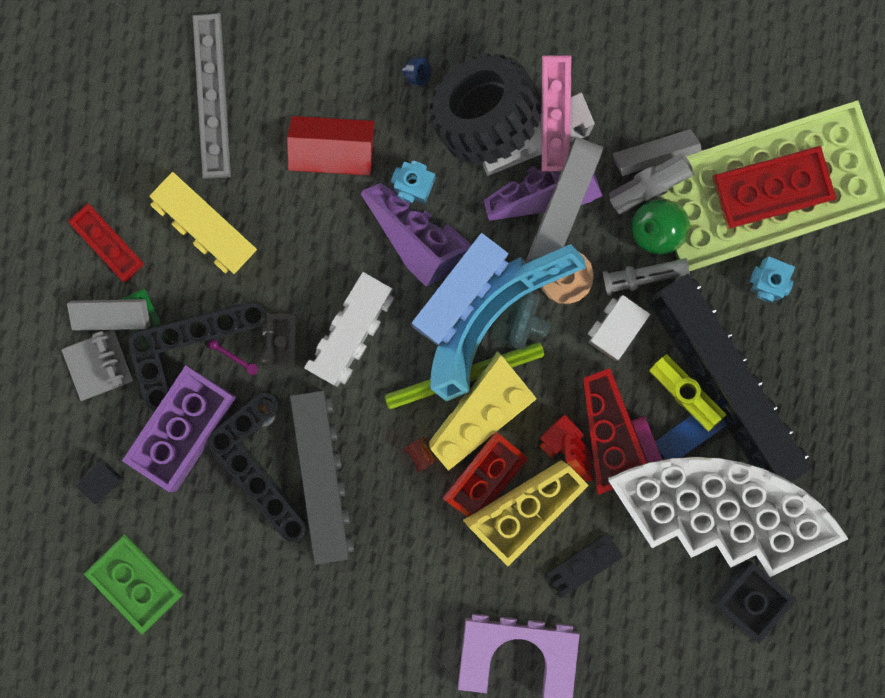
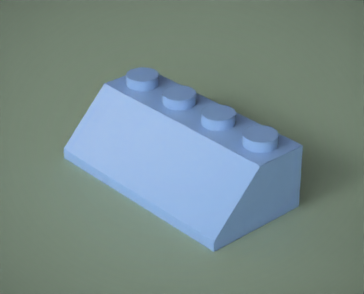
[411,233,509,346]

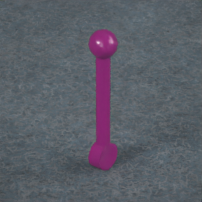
[207,339,258,375]

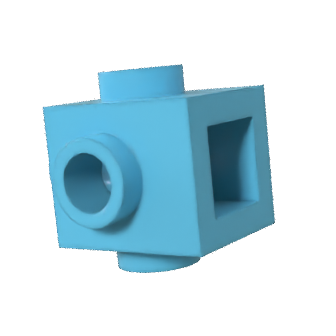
[391,161,435,204]
[750,257,795,303]

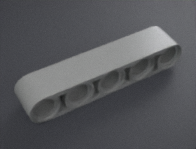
[526,137,603,263]

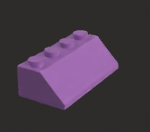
[122,365,238,492]

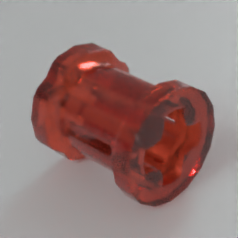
[403,436,438,473]

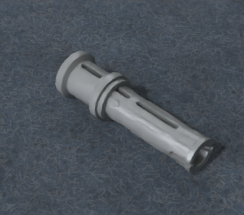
[603,258,690,296]

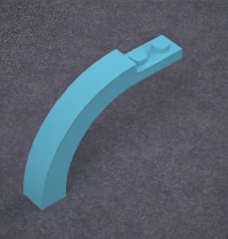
[430,244,586,401]

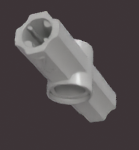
[609,153,695,214]

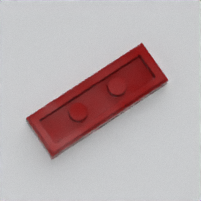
[68,203,145,283]

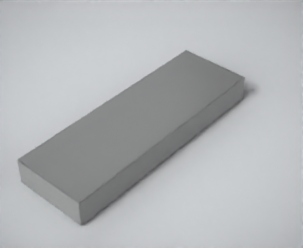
[613,129,701,176]
[67,299,150,330]

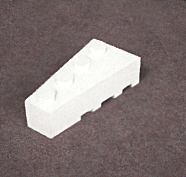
[483,93,595,176]
[304,272,395,387]

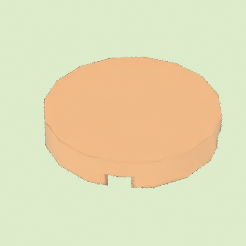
[541,252,594,304]

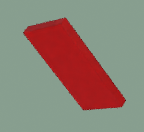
[712,146,837,230]

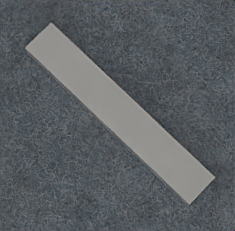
[193,13,231,179]

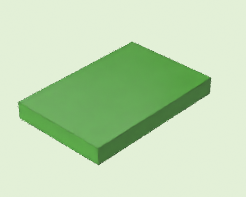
[84,534,184,635]

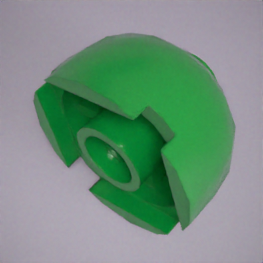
[631,199,690,254]

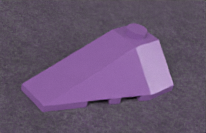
[484,144,602,221]
[361,183,471,287]

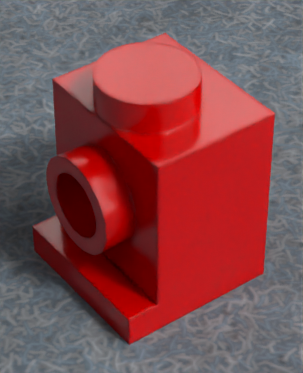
[539,415,584,458]

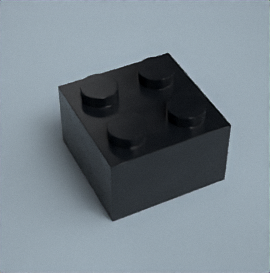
[709,560,797,644]

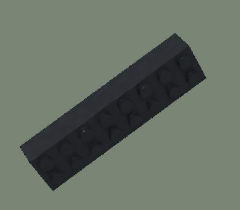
[646,274,812,482]

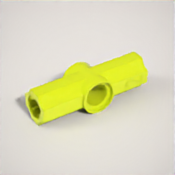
[649,354,726,432]

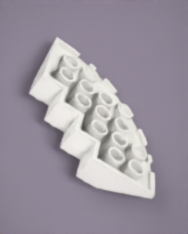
[609,457,848,577]

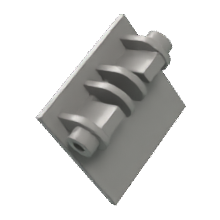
[61,330,133,401]

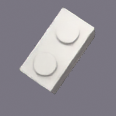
[588,295,650,362]

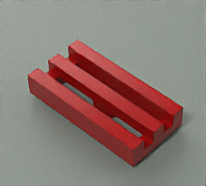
[565,433,593,482]

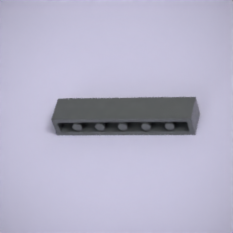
[290,391,354,565]

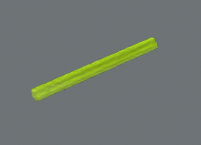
[385,342,544,409]

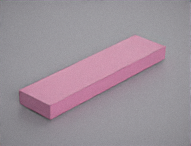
[542,55,571,171]

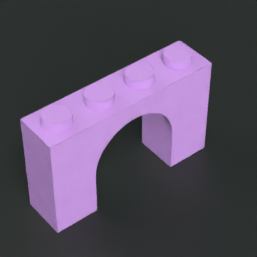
[458,614,580,698]

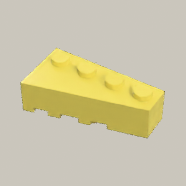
[149,172,257,274]
[429,351,537,471]
[463,460,589,566]

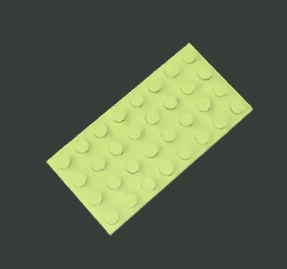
[656,100,885,272]

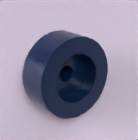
[402,57,431,86]

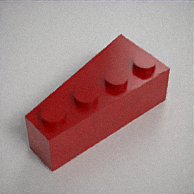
[583,368,647,495]

